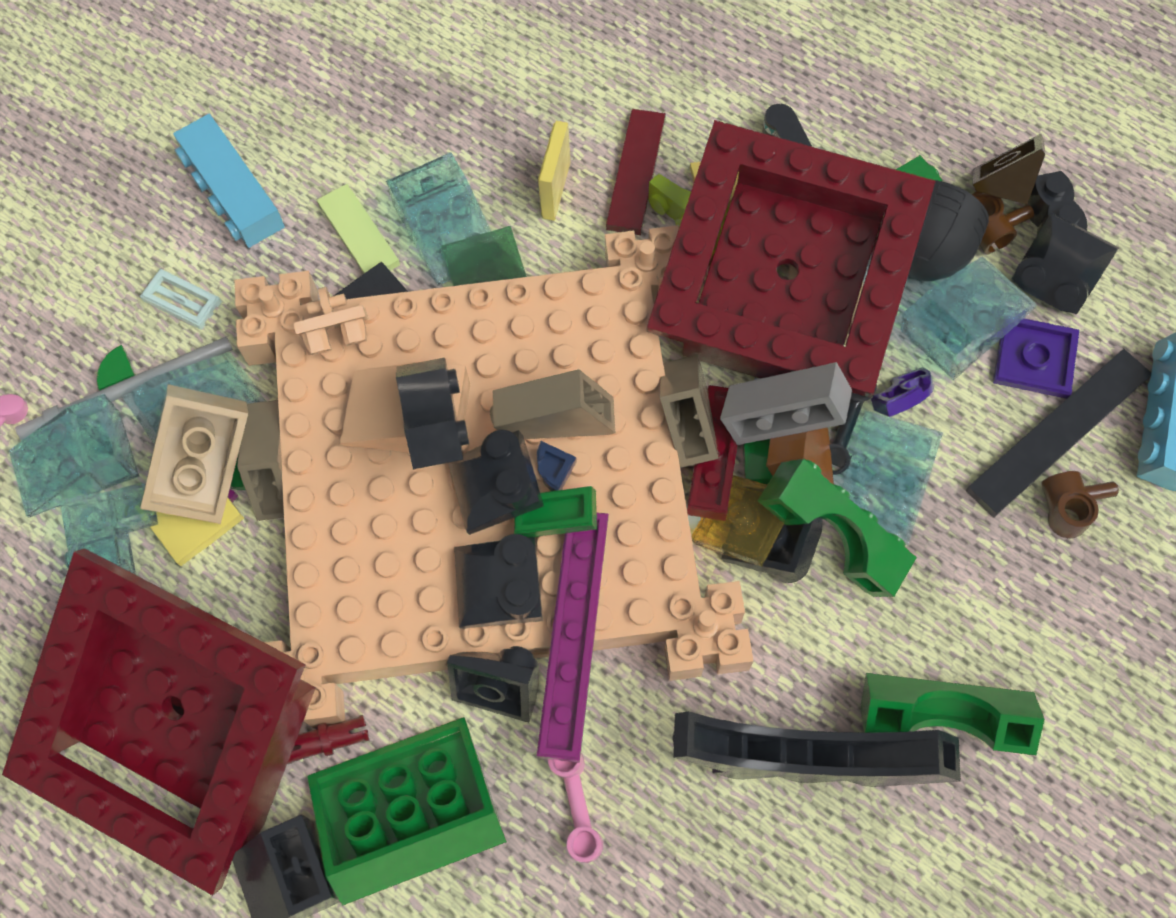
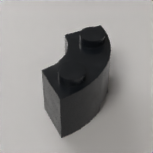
[396,357,469,469]

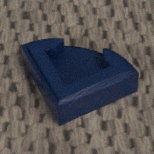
[537,441,577,491]

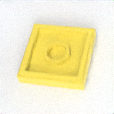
[538,121,571,221]
[135,497,244,566]

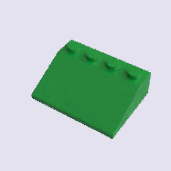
[307,717,507,906]

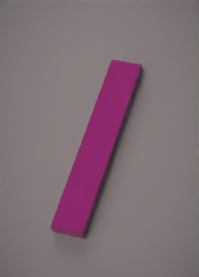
[536,512,609,763]

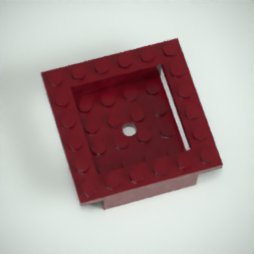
[647,120,936,398]
[2,548,316,896]

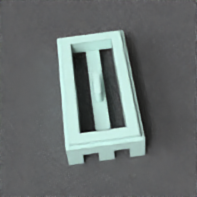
[140,268,222,330]

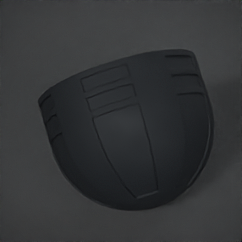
[908,180,989,281]

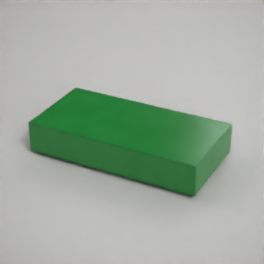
[514,486,597,538]

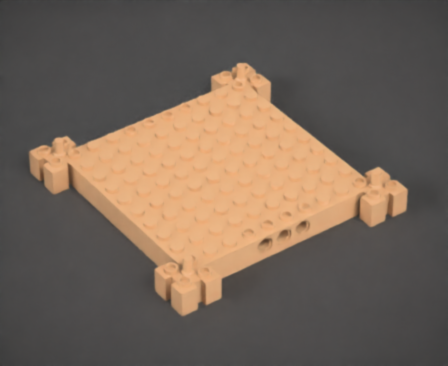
[234,225,754,728]

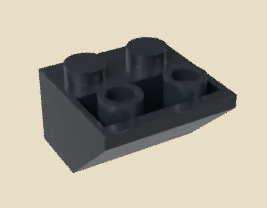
[232,814,340,918]

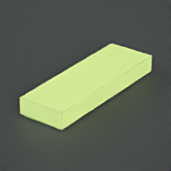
[317,184,400,274]

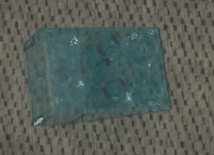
[386,152,502,286]
[901,256,1037,380]
[9,394,139,518]
[842,409,943,545]

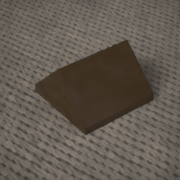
[972,134,1046,205]

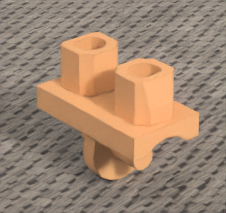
[293,287,368,355]

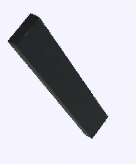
[966,348,1152,518]

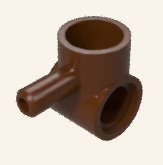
[972,191,1034,255]
[1041,471,1119,539]

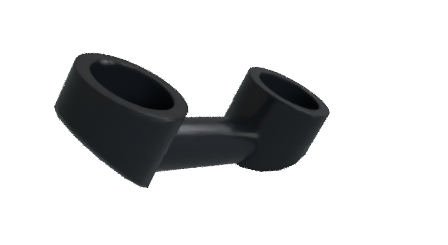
[829,384,877,475]

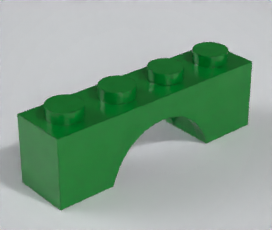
[758,459,917,597]
[861,673,1045,756]

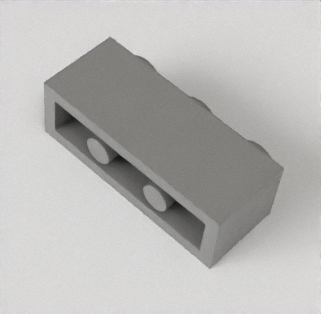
[720,362,852,445]

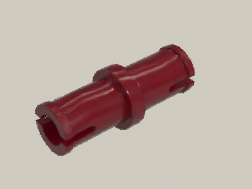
[287,715,370,764]

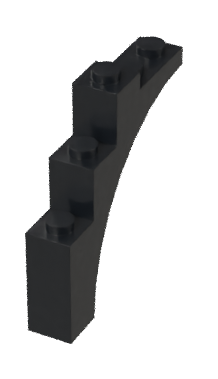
[672,711,961,787]

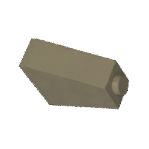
[660,354,719,468]
[490,369,616,439]
[237,400,284,521]

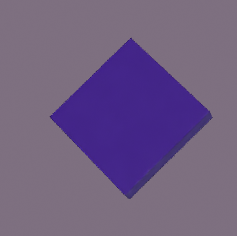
[993,315,1080,399]

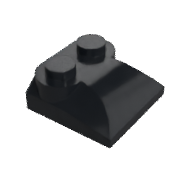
[1011,212,1119,314]
[448,430,544,535]
[721,489,823,583]
[454,534,543,629]
[447,646,539,723]

